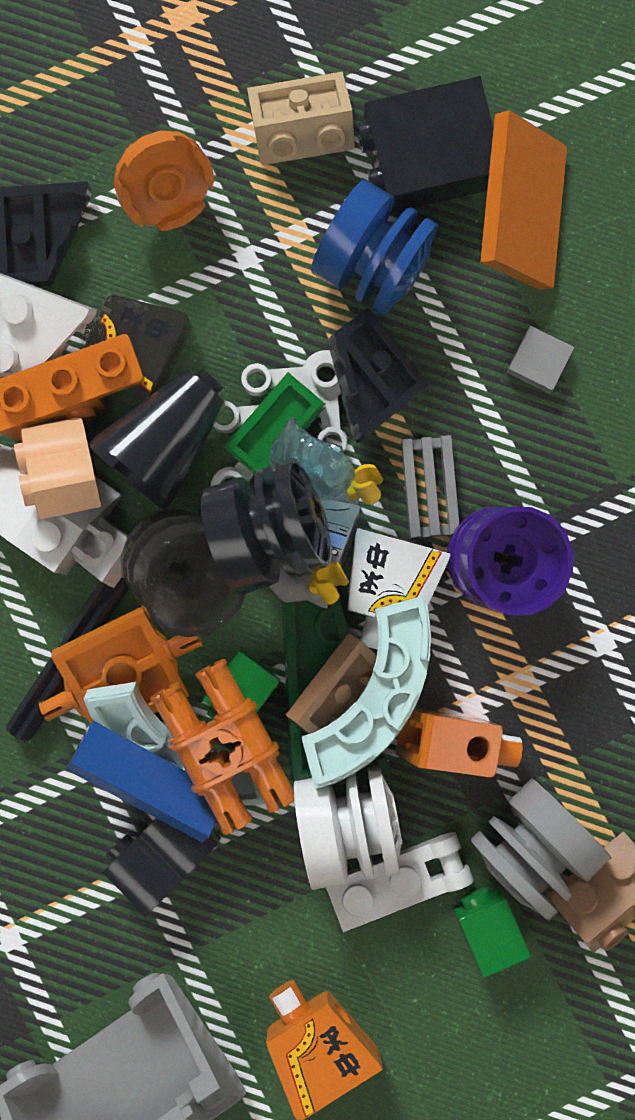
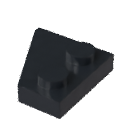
[0,181,92,287]
[327,307,429,444]

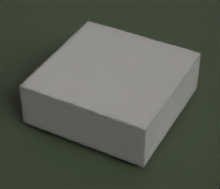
[506,326,574,394]

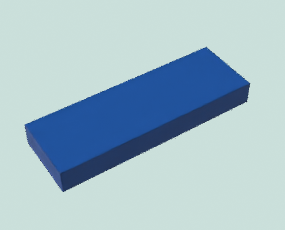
[66,721,216,843]

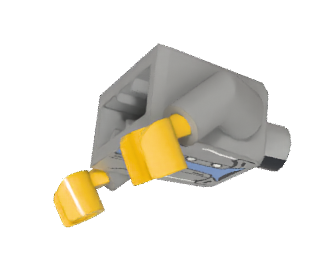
[269,464,383,609]

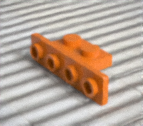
[0,334,144,442]

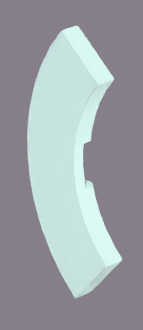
[302,595,431,790]
[83,682,265,805]

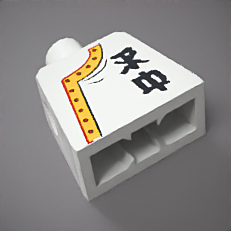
[347,528,450,650]

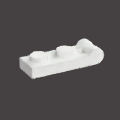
[326,832,474,932]

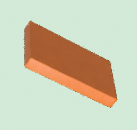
[480,110,567,290]

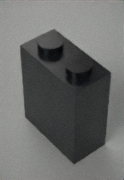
[357,76,493,213]

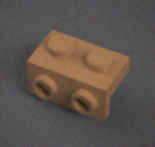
[286,633,377,734]
[546,831,635,953]

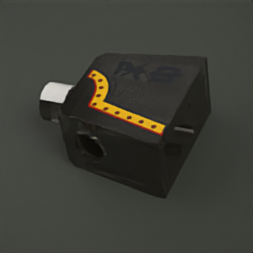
[73,295,192,403]

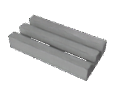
[401,435,459,538]

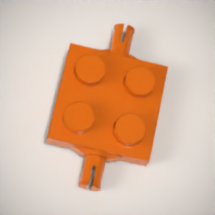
[39,606,203,724]

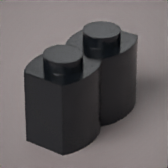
[102,813,221,917]

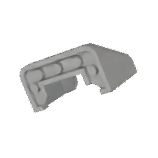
[0,973,247,1120]

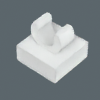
[71,518,142,588]

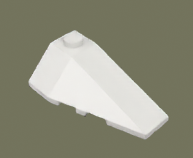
[0,444,122,575]

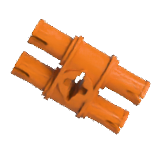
[150,658,295,835]

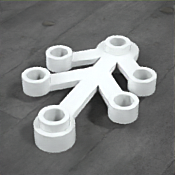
[211,350,347,487]

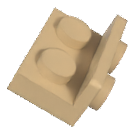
[247,72,355,165]

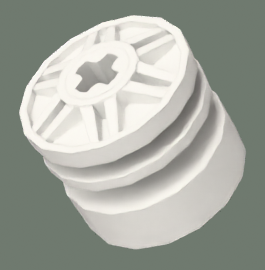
[294,766,402,890]

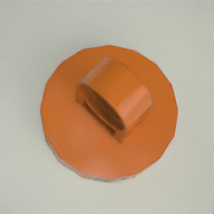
[113,130,215,231]

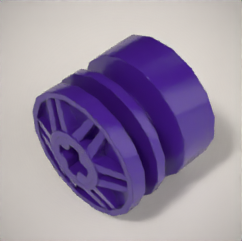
[447,507,573,615]

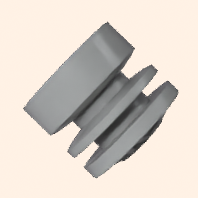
[471,778,611,921]

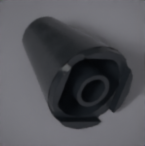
[89,369,226,510]

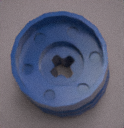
[311,180,439,317]

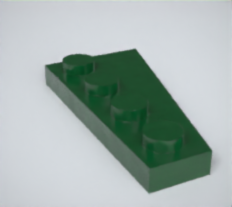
[282,586,392,781]

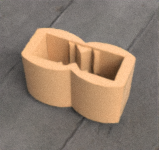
[14,416,101,520]

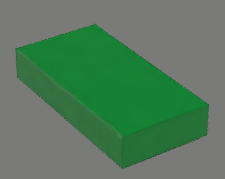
[223,372,326,475]

